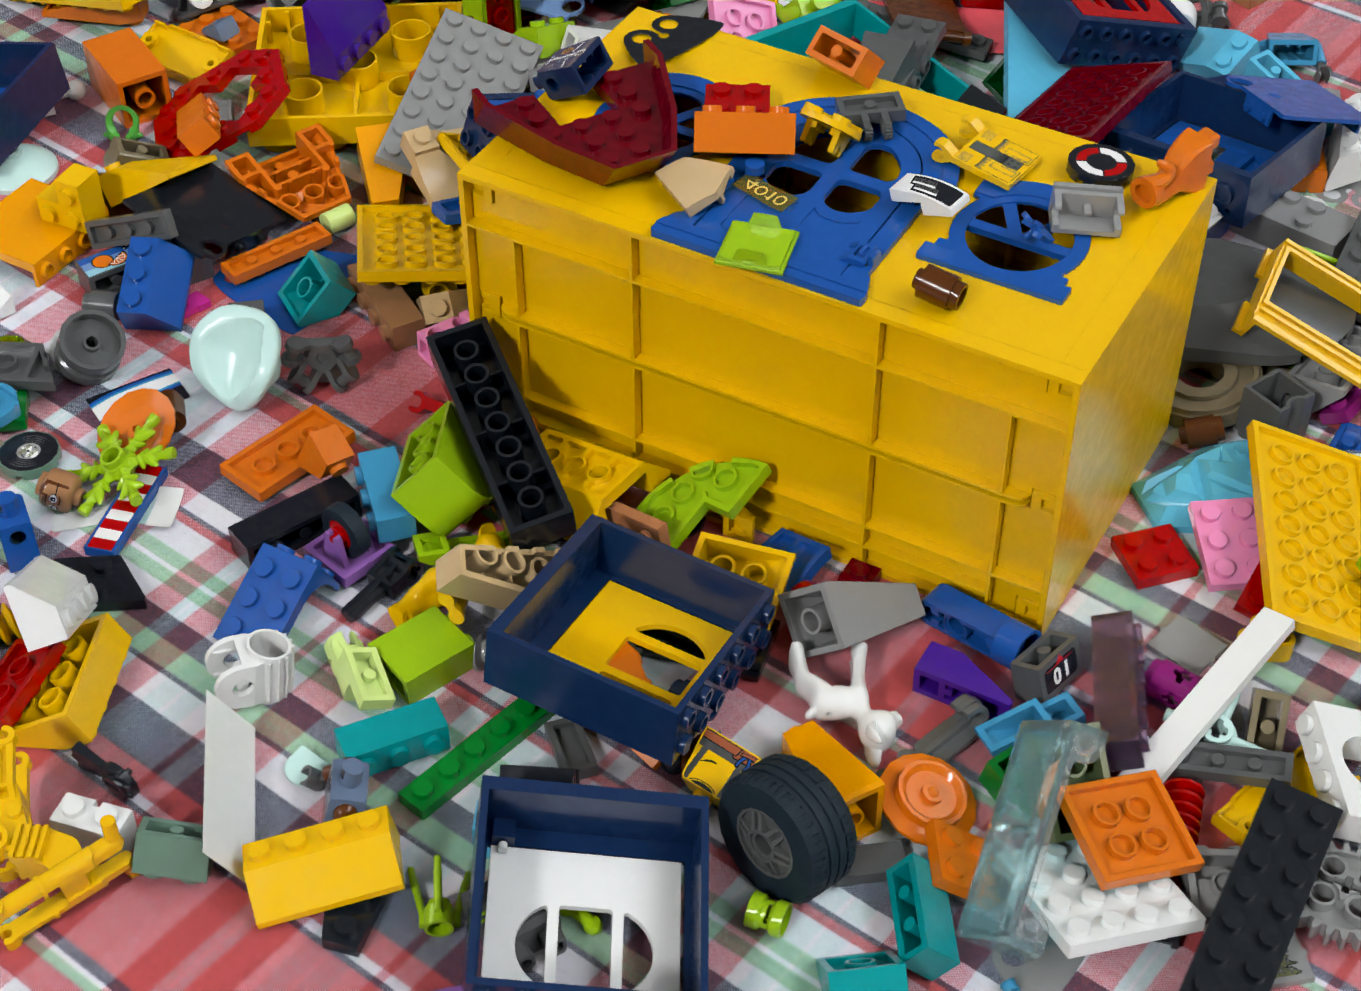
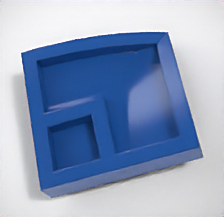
[761,528,832,592]

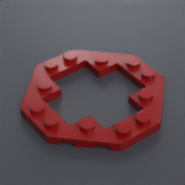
[153,49,291,158]

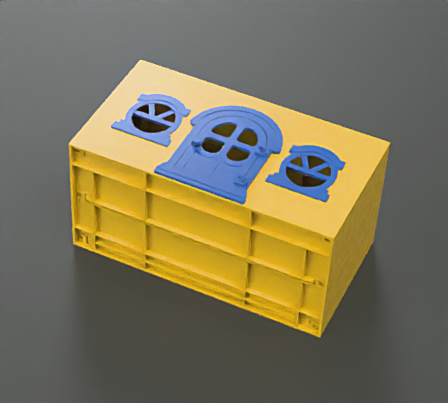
[457,7,1218,635]

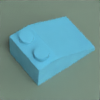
[1177,26,1260,78]

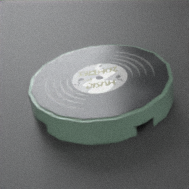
[0,431,62,480]

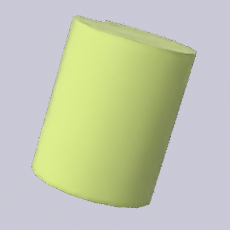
[319,203,356,234]

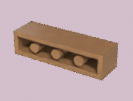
[347,262,425,351]

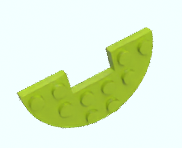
[636,457,772,549]

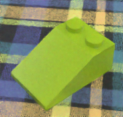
[513,16,575,59]

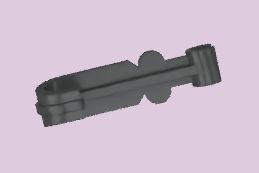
[875,693,989,778]

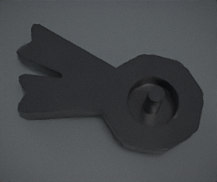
[71,741,140,799]

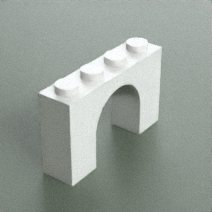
[1295,700,1361,843]

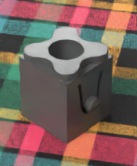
[1235,368,1316,439]

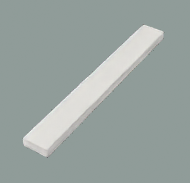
[1118,606,1295,783]

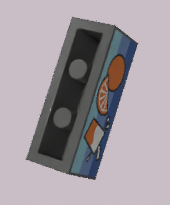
[75,245,129,292]

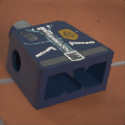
[533,36,614,100]

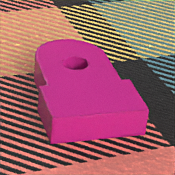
[184,291,212,318]

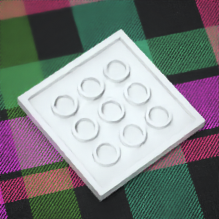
[995,840,1206,959]

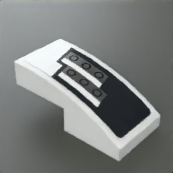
[889,173,970,217]

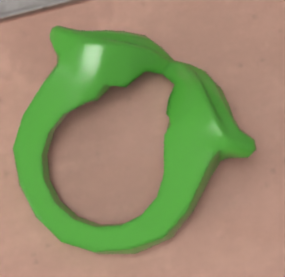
[103,105,143,141]

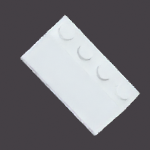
[1324,93,1361,192]
[3,555,98,652]

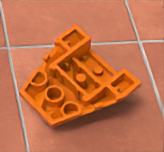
[224,123,352,223]

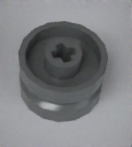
[54,309,127,386]

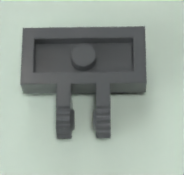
[834,91,906,142]

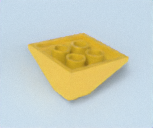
[99,154,218,208]
[692,531,796,630]

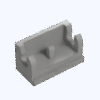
[1048,181,1125,238]

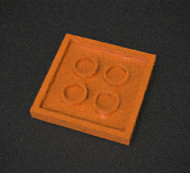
[178,4,259,55]
[1054,770,1205,891]

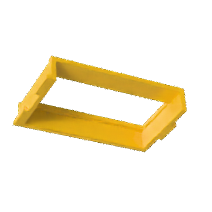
[1231,238,1361,389]

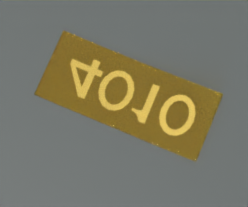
[732,174,799,212]

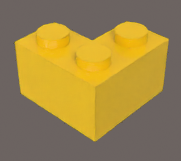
[36,163,107,233]

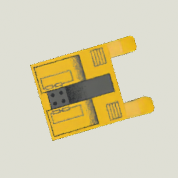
[931,114,1043,191]

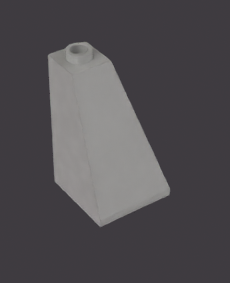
[778,581,926,658]

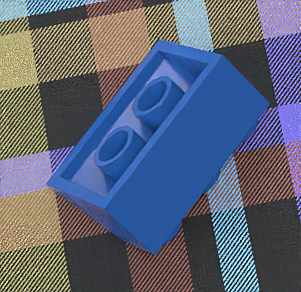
[116,236,196,332]

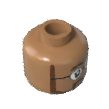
[35,467,86,513]

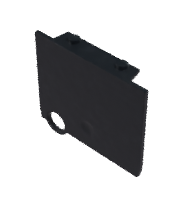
[122,163,286,259]

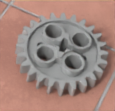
[1296,841,1361,952]

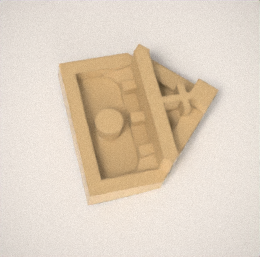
[655,157,735,218]

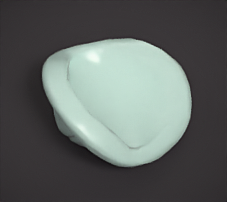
[189,304,281,411]

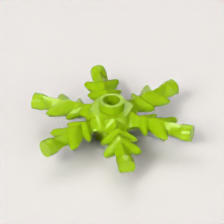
[66,413,177,517]

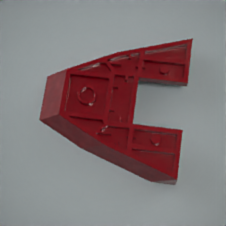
[471,39,677,186]

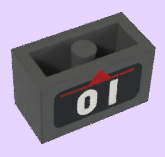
[1010,629,1083,704]

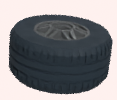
[718,754,857,904]

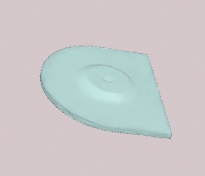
[284,745,329,786]

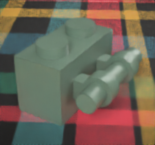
[131,816,214,884]

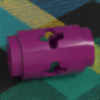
[1141,658,1203,710]

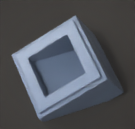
[201,15,240,42]

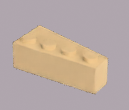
[435,544,561,610]

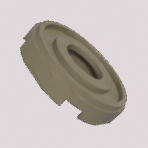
[1169,361,1263,428]

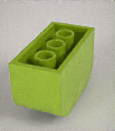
[391,400,492,536]

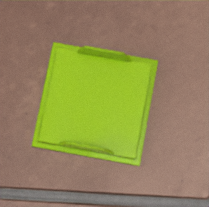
[714,212,800,276]

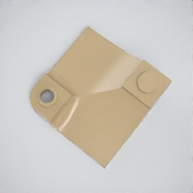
[400,125,464,209]

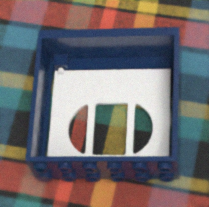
[461,775,709,991]

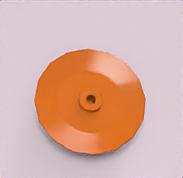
[97,388,176,468]
[880,753,977,846]

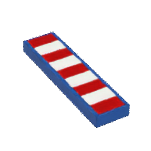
[84,465,168,556]

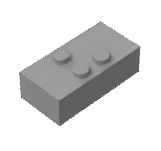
[1229,190,1357,266]

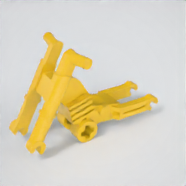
[0,725,140,951]

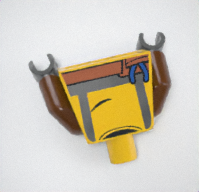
[681,726,762,807]

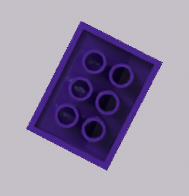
[302,0,390,81]

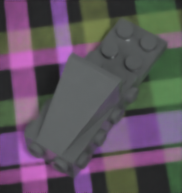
[862,14,947,90]

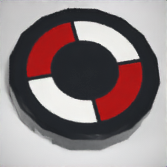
[1066,144,1135,187]

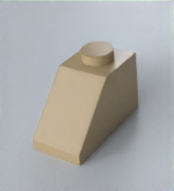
[416,288,469,327]

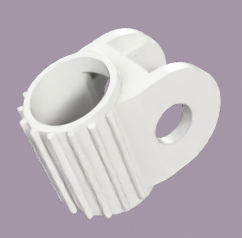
[204,629,295,709]

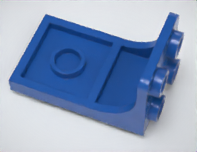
[213,542,341,640]

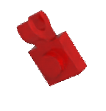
[408,390,446,414]

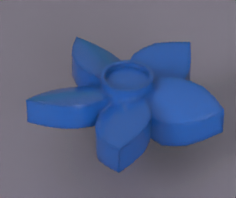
[1021,211,1054,244]

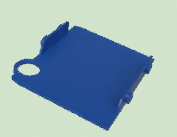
[1225,75,1361,134]

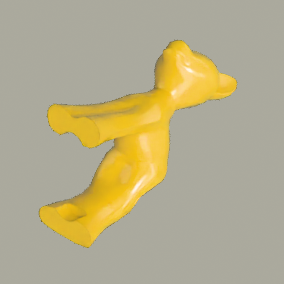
[387,522,507,627]

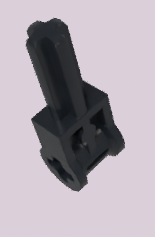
[341,546,424,622]

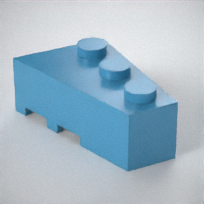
[353,446,417,544]

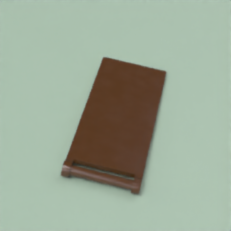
[883,0,972,47]

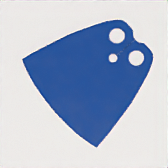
[213,246,357,335]

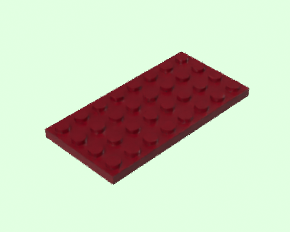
[1014,61,1173,143]

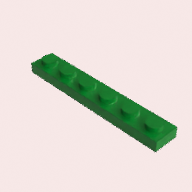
[398,698,556,821]

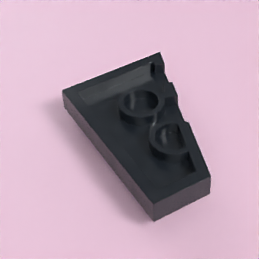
[321,893,390,957]

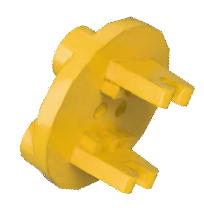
[799,101,863,158]

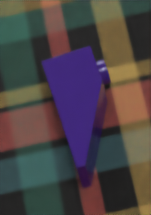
[912,641,1013,721]

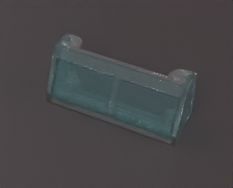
[955,720,1109,963]

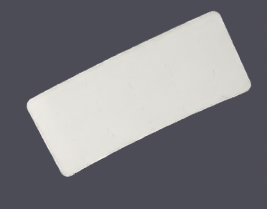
[145,486,184,528]

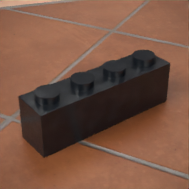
[228,475,363,569]

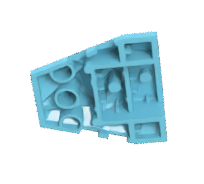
[1130,440,1253,533]

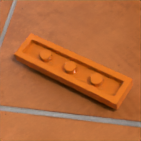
[220,221,333,286]

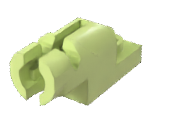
[324,631,396,710]

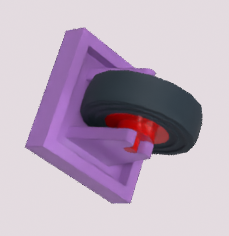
[303,502,395,588]

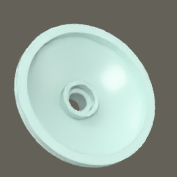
[0,143,59,195]

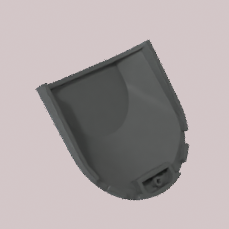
[1181,238,1357,366]

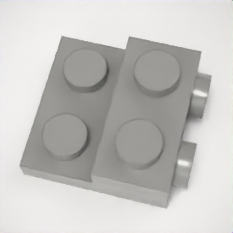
[1180,845,1240,924]

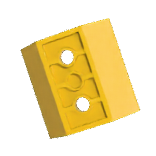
[492,428,670,541]

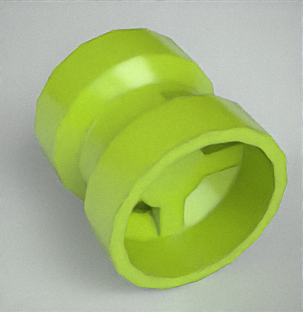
[743,890,793,939]

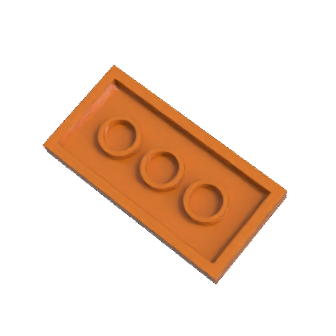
[219,404,356,502]

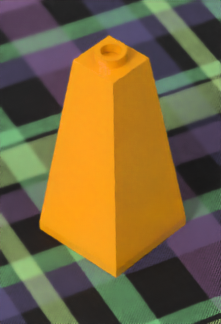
[355,122,407,205]
[781,720,885,841]

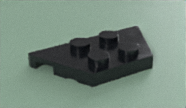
[54,555,147,612]

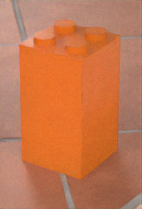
[82,27,171,129]

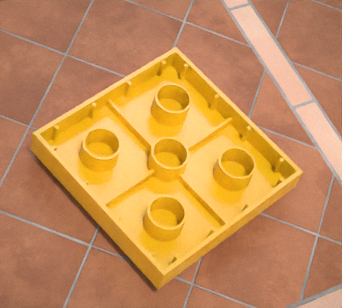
[247,1,463,152]

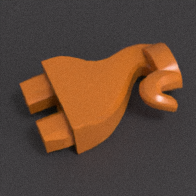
[1130,127,1220,209]

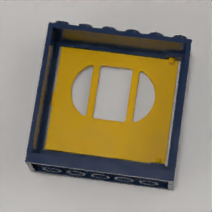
[483,514,776,767]

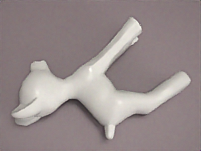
[788,641,903,768]

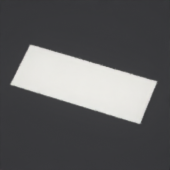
[202,689,255,883]

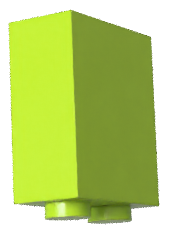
[367,606,475,705]

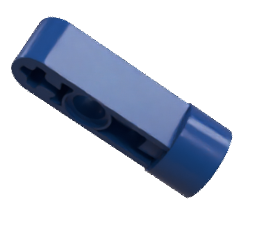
[920,583,1042,670]

